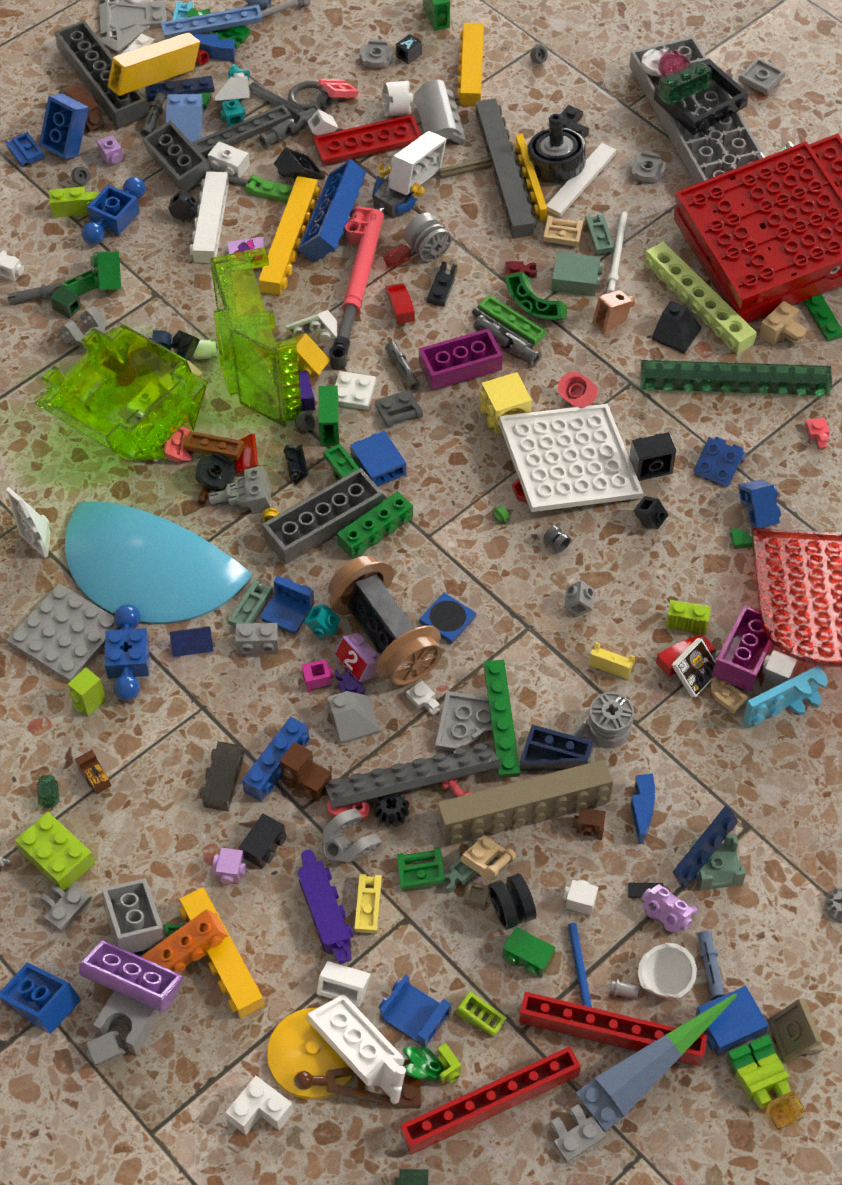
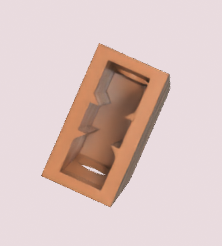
[592,290,635,334]

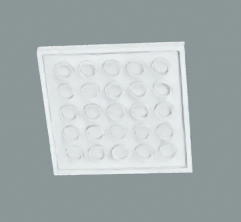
[498,404,643,512]

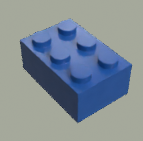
[39,94,89,159]

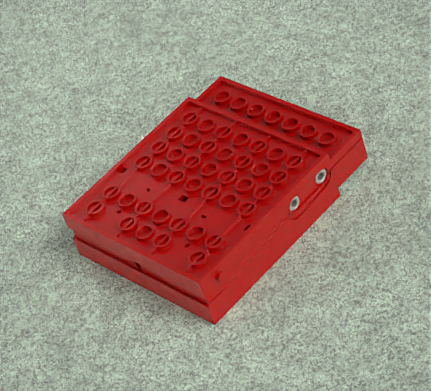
[674,133,842,323]

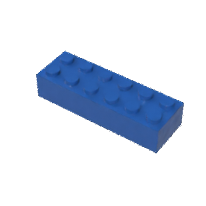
[297,159,366,263]

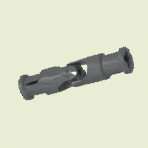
[258,104,321,149]
[474,315,541,366]

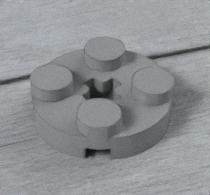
[360,39,393,69]
[630,152,666,184]

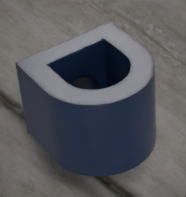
[148,330,172,354]

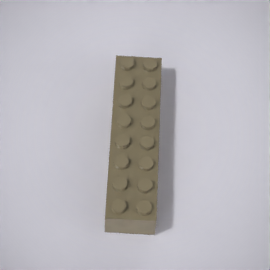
[438,759,613,844]

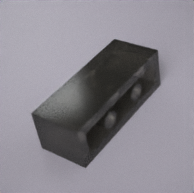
[200,741,244,812]

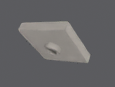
[738,58,786,95]

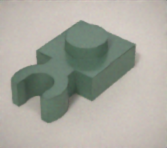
[442,856,478,893]

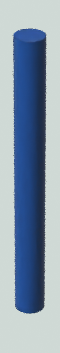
[568,923,592,1007]

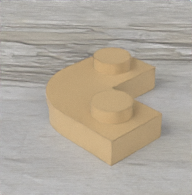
[711,676,749,715]

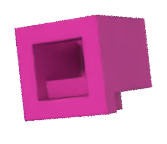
[302,659,334,692]

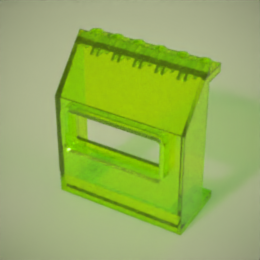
[210,247,302,427]

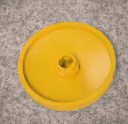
[267,1008,354,1100]

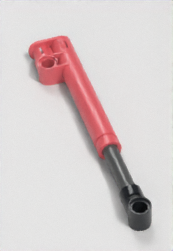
[329,207,384,370]

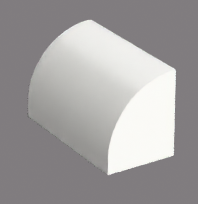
[317,961,371,1007]

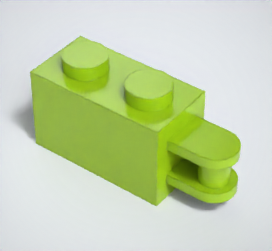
[49,187,99,218]

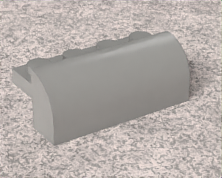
[414,80,466,145]

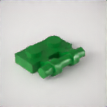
[208,26,251,49]

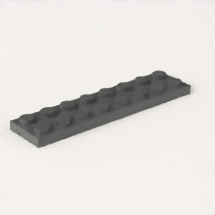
[325,743,500,808]

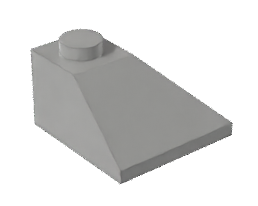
[327,691,381,744]

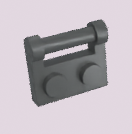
[375,389,423,428]

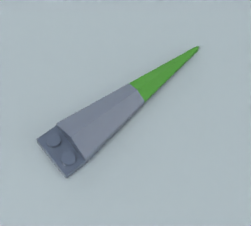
[575,994,737,1132]

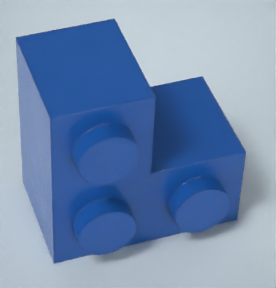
[738,479,781,528]

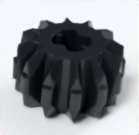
[373,792,410,827]

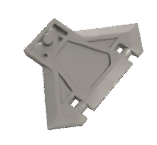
[99,0,167,53]

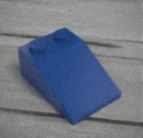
[0,962,81,1034]

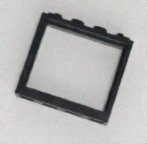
[654,58,749,135]

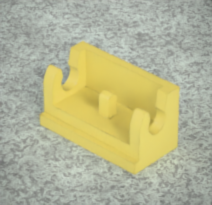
[589,642,635,680]

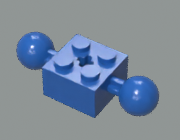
[81,177,146,245]
[105,604,149,701]

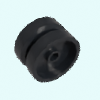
[488,873,537,930]

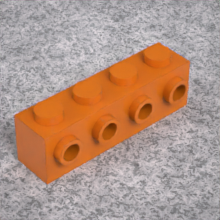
[141,909,228,974]

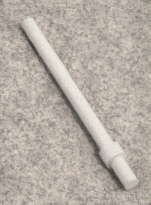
[607,212,628,293]

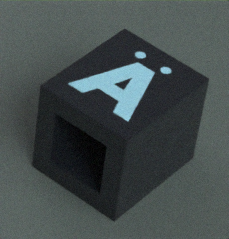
[396,34,422,64]

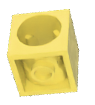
[479,372,532,435]

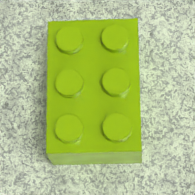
[15,812,95,891]

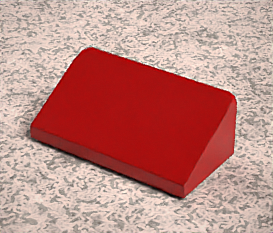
[235,434,258,475]

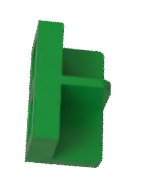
[323,443,359,479]

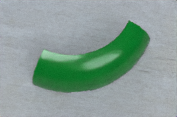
[505,272,567,320]

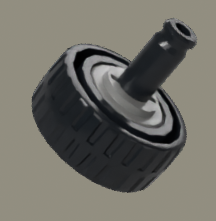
[528,114,586,182]

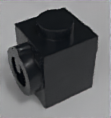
[168,189,198,222]
[634,496,669,529]

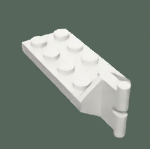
[307,994,406,1104]

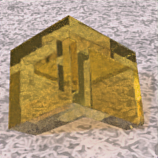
[766,1090,806,1130]

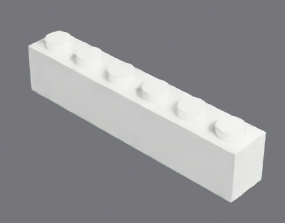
[190,171,229,264]

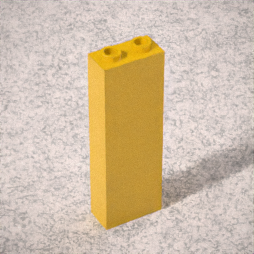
[108,32,200,96]

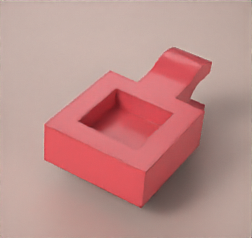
[805,417,830,449]

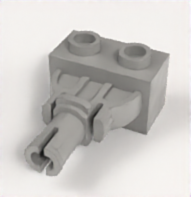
[209,466,272,514]

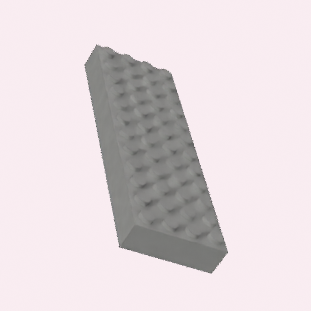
[629,36,765,184]

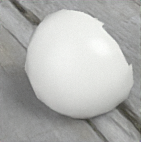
[638,943,697,1000]

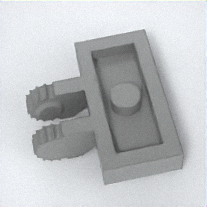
[40,884,91,933]

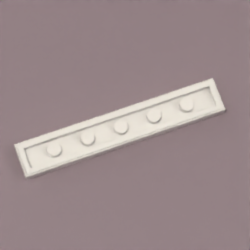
[546,143,616,217]

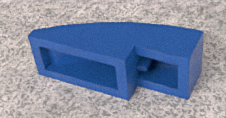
[192,34,236,62]
[630,773,655,844]

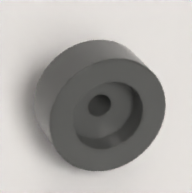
[530,45,548,63]
[71,167,90,185]
[295,411,315,432]

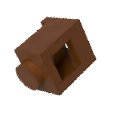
[573,808,606,840]

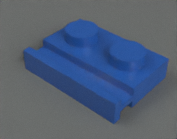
[5,131,44,167]

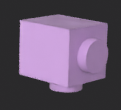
[97,135,124,166]

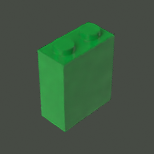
[318,385,339,446]

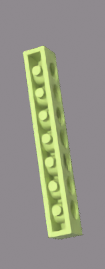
[645,242,757,354]

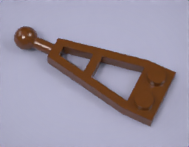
[294,1059,421,1108]

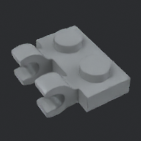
[550,1104,606,1164]

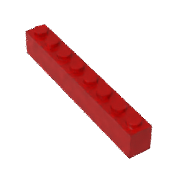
[519,991,708,1067]
[400,1046,581,1155]

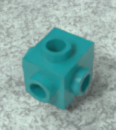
[220,99,246,127]
[304,604,341,638]

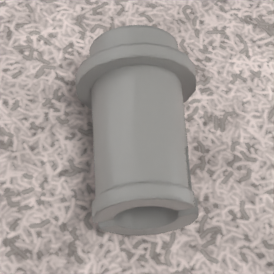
[609,979,639,1000]

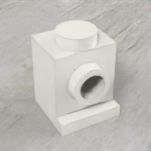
[0,250,24,281]

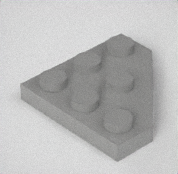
[435,691,492,752]

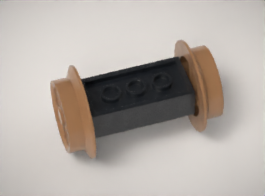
[328,556,442,686]

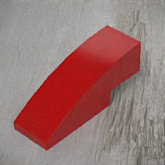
[385,283,415,324]
[656,635,716,677]

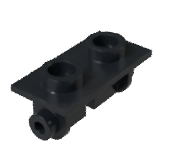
[283,444,309,486]

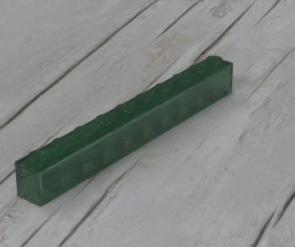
[640,360,832,396]

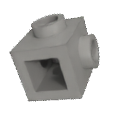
[564,580,595,616]

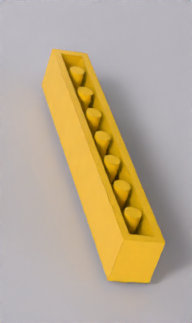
[258,176,321,296]

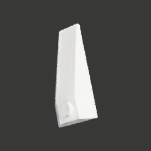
[6,487,51,558]

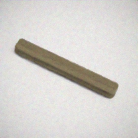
[438,157,493,178]

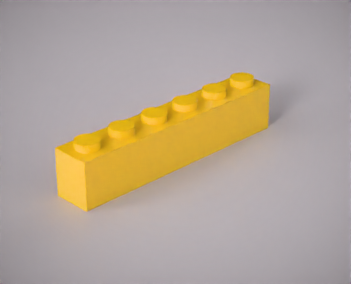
[457,23,484,106]
[178,887,265,1019]

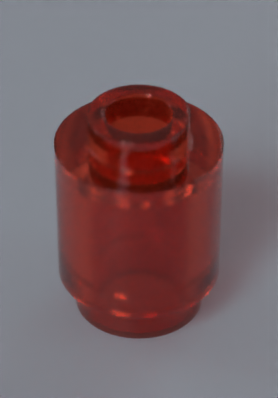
[383,244,411,269]

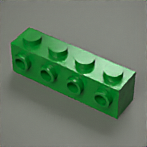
[337,491,413,559]

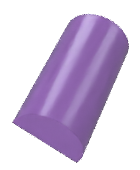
[79,940,183,1012]

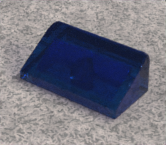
[170,626,214,657]

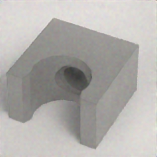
[93,991,160,1055]

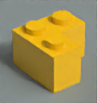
[273,333,330,378]

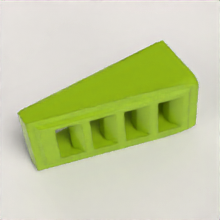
[454,991,507,1037]

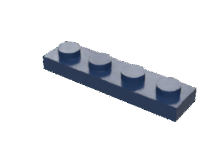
[145,76,215,102]
[673,806,738,887]

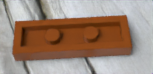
[183,431,245,460]

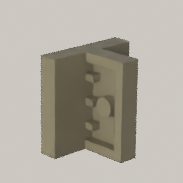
[767,999,824,1062]

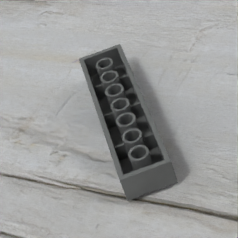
[54,20,148,128]

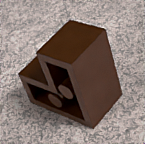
[280,742,332,801]

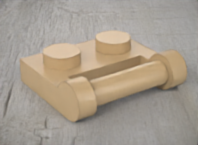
[543,216,584,247]
[460,836,516,880]

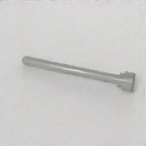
[261,0,310,17]

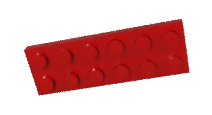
[313,114,422,165]

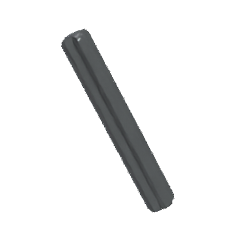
[249,82,304,116]

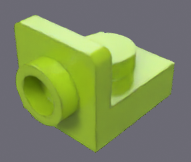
[437,1043,462,1085]

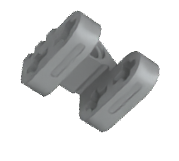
[58,306,106,348]
[323,808,383,863]

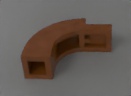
[58,82,105,132]

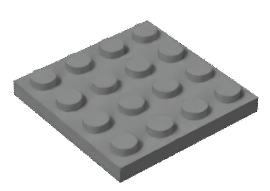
[7,583,120,682]

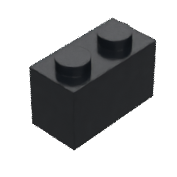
[239,813,287,869]

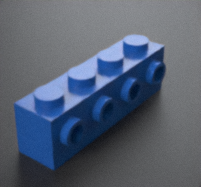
[242,716,310,802]

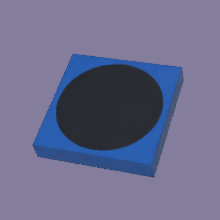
[419,592,476,644]

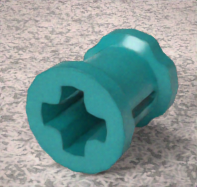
[228,64,250,80]

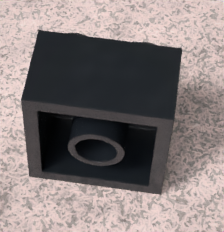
[629,432,676,481]

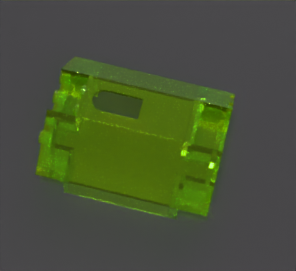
[34,324,208,461]

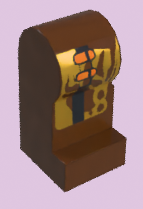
[75,750,111,794]

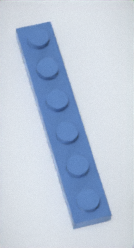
[161,5,263,40]

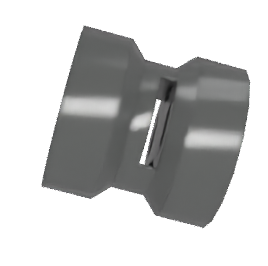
[543,525,571,553]

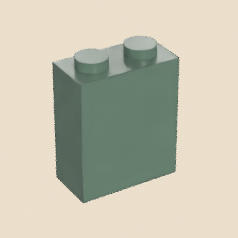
[552,252,603,296]

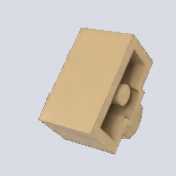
[759,301,807,346]

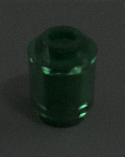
[36,775,60,809]

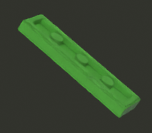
[478,295,547,346]

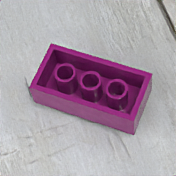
[419,328,503,390]
[712,605,783,692]

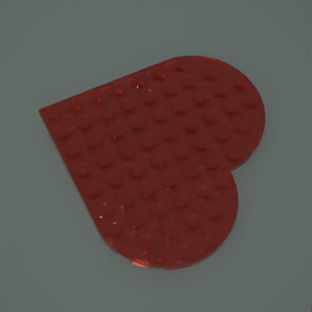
[751,528,842,667]

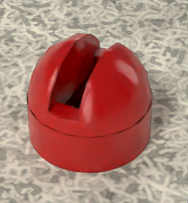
[196,50,209,65]

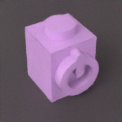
[212,848,246,885]

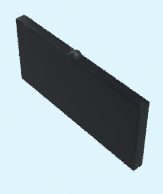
[628,882,664,898]

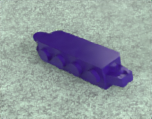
[298,849,353,964]

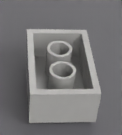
[102,878,163,953]

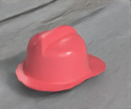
[558,372,598,408]

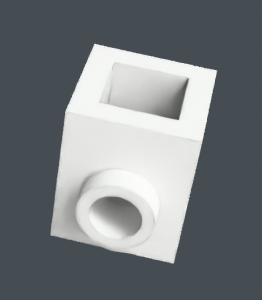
[307,109,338,136]
[563,880,598,915]

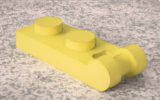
[355,874,382,934]

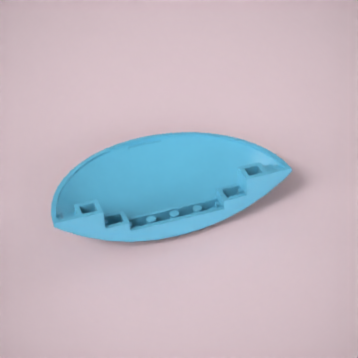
[65,501,252,624]

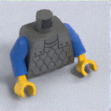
[372,163,425,218]

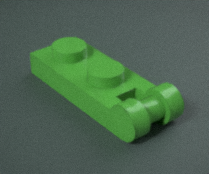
[244,175,293,203]

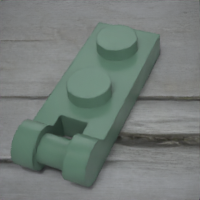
[585,213,614,255]
[228,580,274,627]

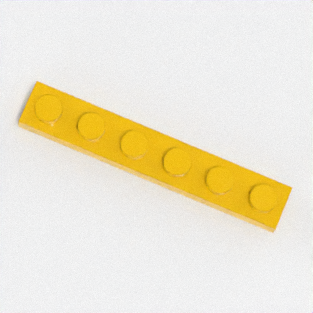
[513,133,547,222]

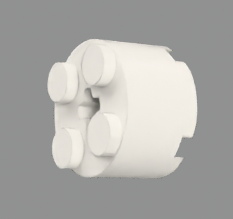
[382,81,413,117]

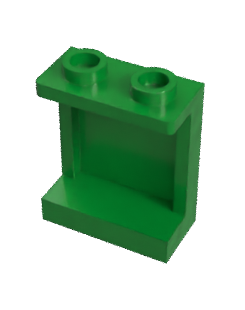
[422,0,450,31]

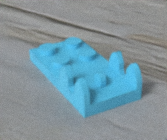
[743,665,827,728]

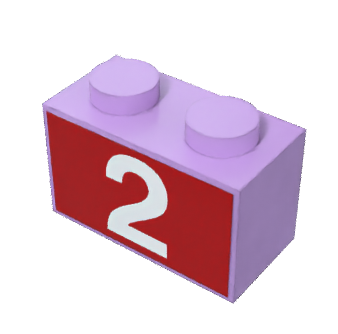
[334,632,379,682]

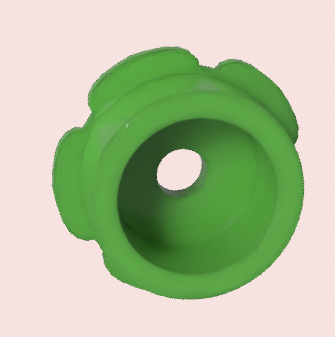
[493,505,510,523]

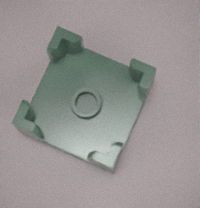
[691,834,746,891]

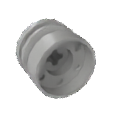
[404,212,452,262]
[587,692,634,748]

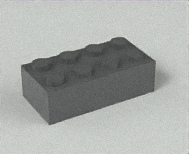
[142,120,212,192]

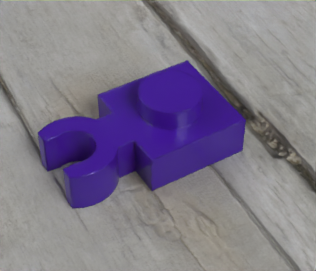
[335,667,366,695]

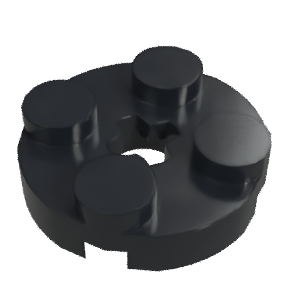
[195,453,235,492]

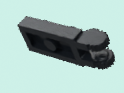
[427,262,458,307]

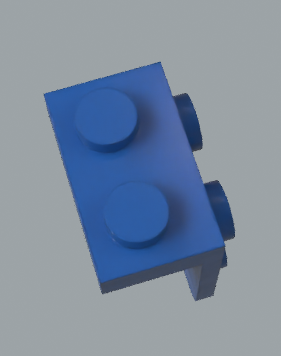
[694,437,747,487]
[261,576,315,633]

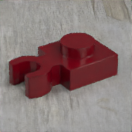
[505,261,537,278]

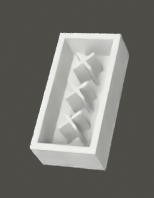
[388,131,447,195]

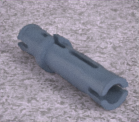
[697,930,725,1000]

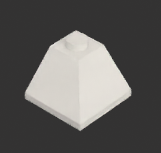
[215,73,250,101]

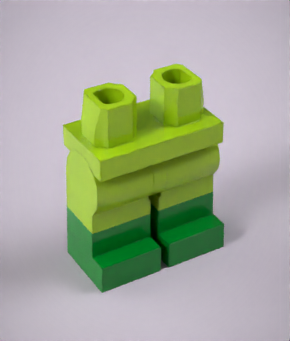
[726,1035,791,1109]

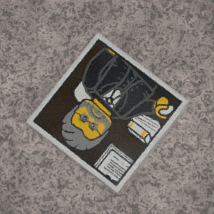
[672,638,716,697]

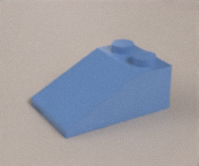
[166,94,204,143]

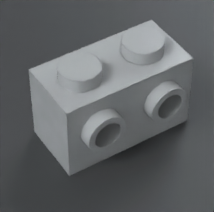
[236,623,279,654]

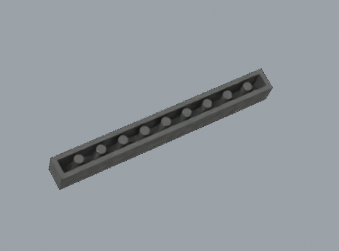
[475,98,536,239]

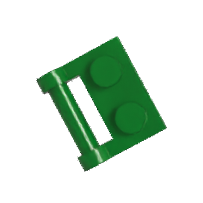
[397,847,446,891]

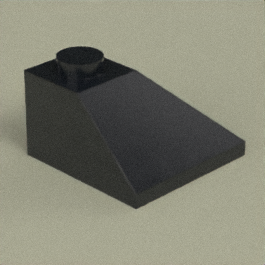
[273,147,326,179]
[652,301,702,354]

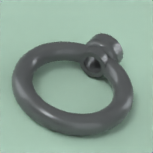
[288,81,332,111]

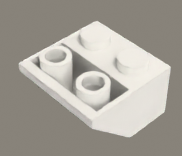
[286,310,337,345]

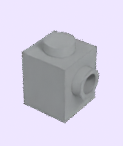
[87,1031,127,1065]

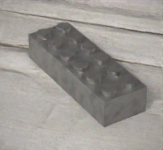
[262,468,384,564]

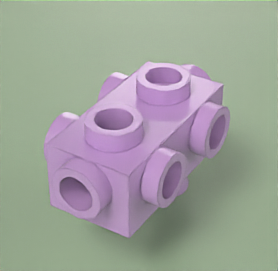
[642,884,697,933]

